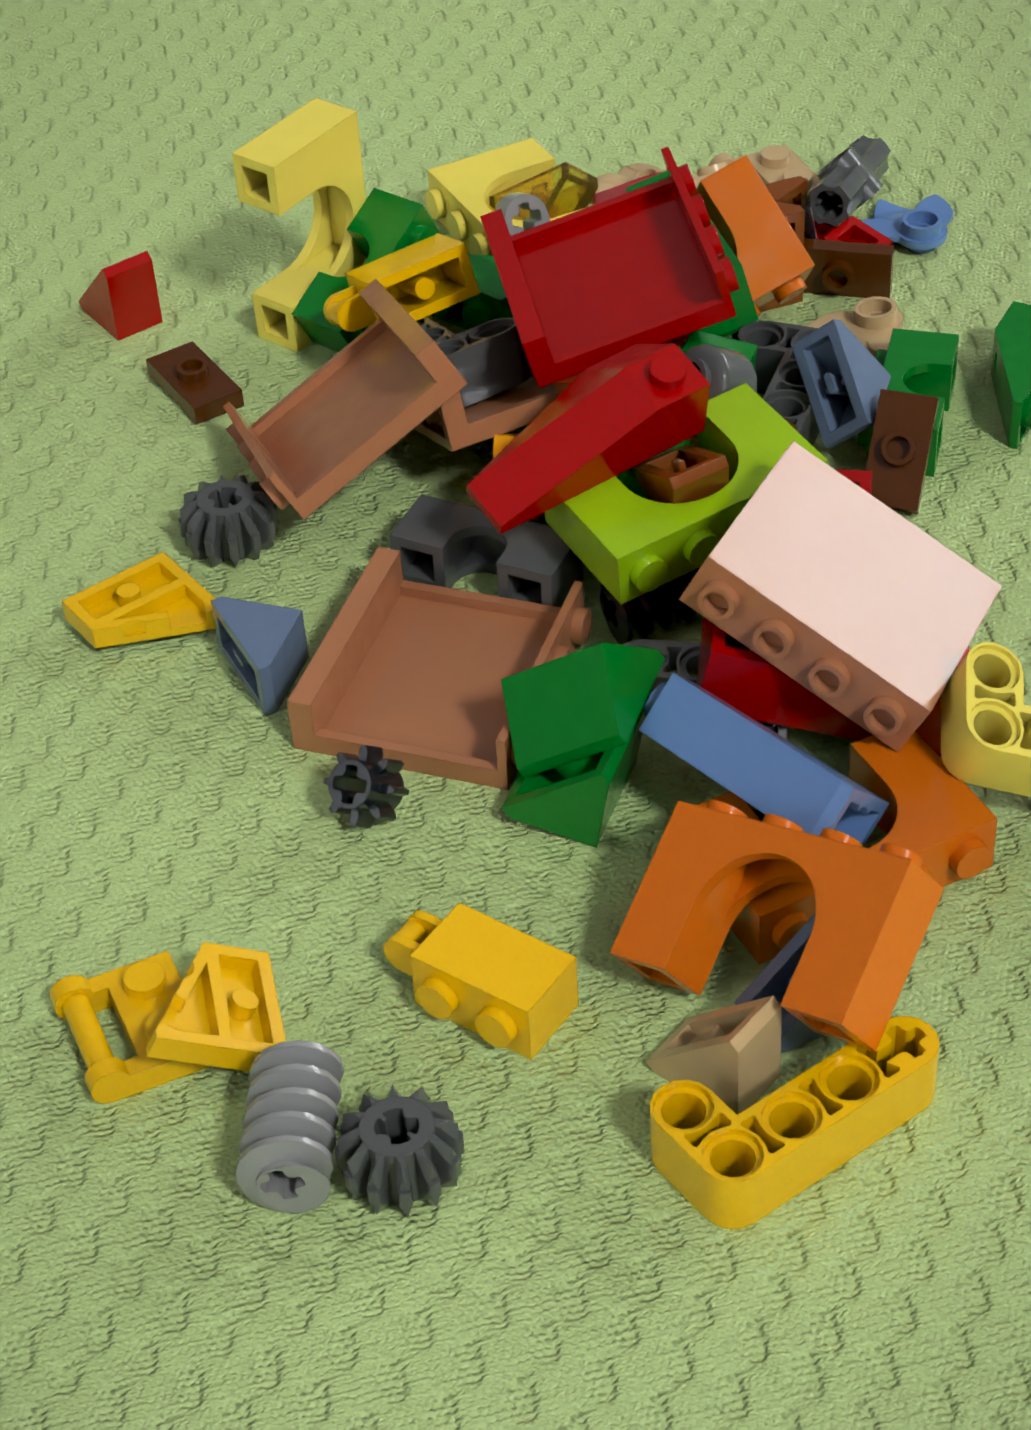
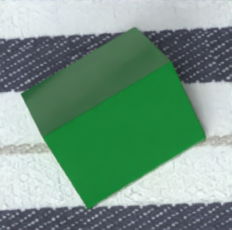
[501,642,665,778]
[501,695,649,848]

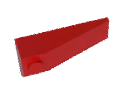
[467,343,710,535]

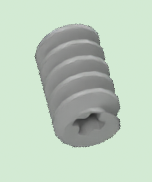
[235,1040,344,1213]

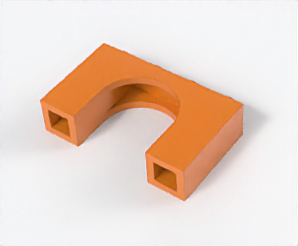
[661,155,815,351]
[697,731,997,964]
[610,800,944,1051]

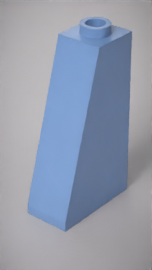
[638,673,890,846]

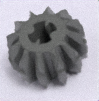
[179,475,279,567]
[335,1084,465,1217]

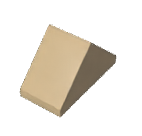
[646,995,782,1115]

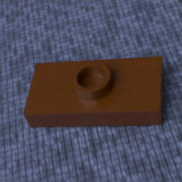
[803,238,894,298]
[146,341,244,424]
[865,389,939,514]

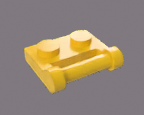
[49,950,211,1104]

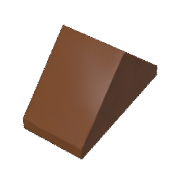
[632,444,729,504]

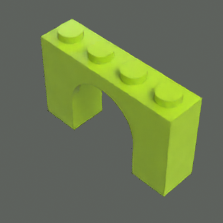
[545,383,828,605]

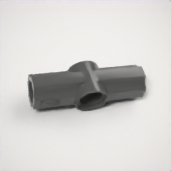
[809,135,891,227]

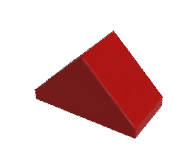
[78,251,163,341]

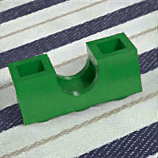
[291,188,441,352]
[858,328,959,477]

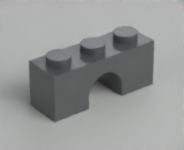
[389,494,583,607]

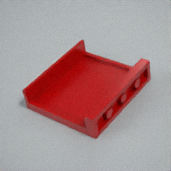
[480,147,740,388]

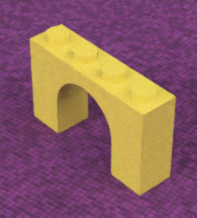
[232,98,367,352]
[425,138,590,256]

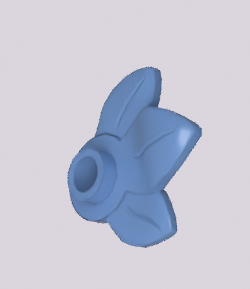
[860,194,953,253]

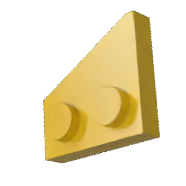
[62,552,216,648]
[146,942,286,1072]

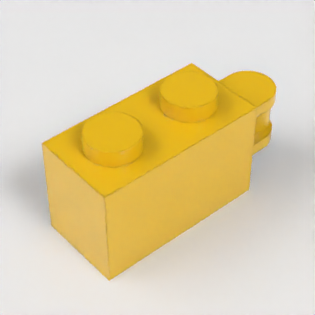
[323,233,480,332]
[383,903,579,1060]

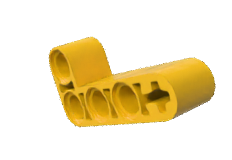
[650,1016,940,1229]

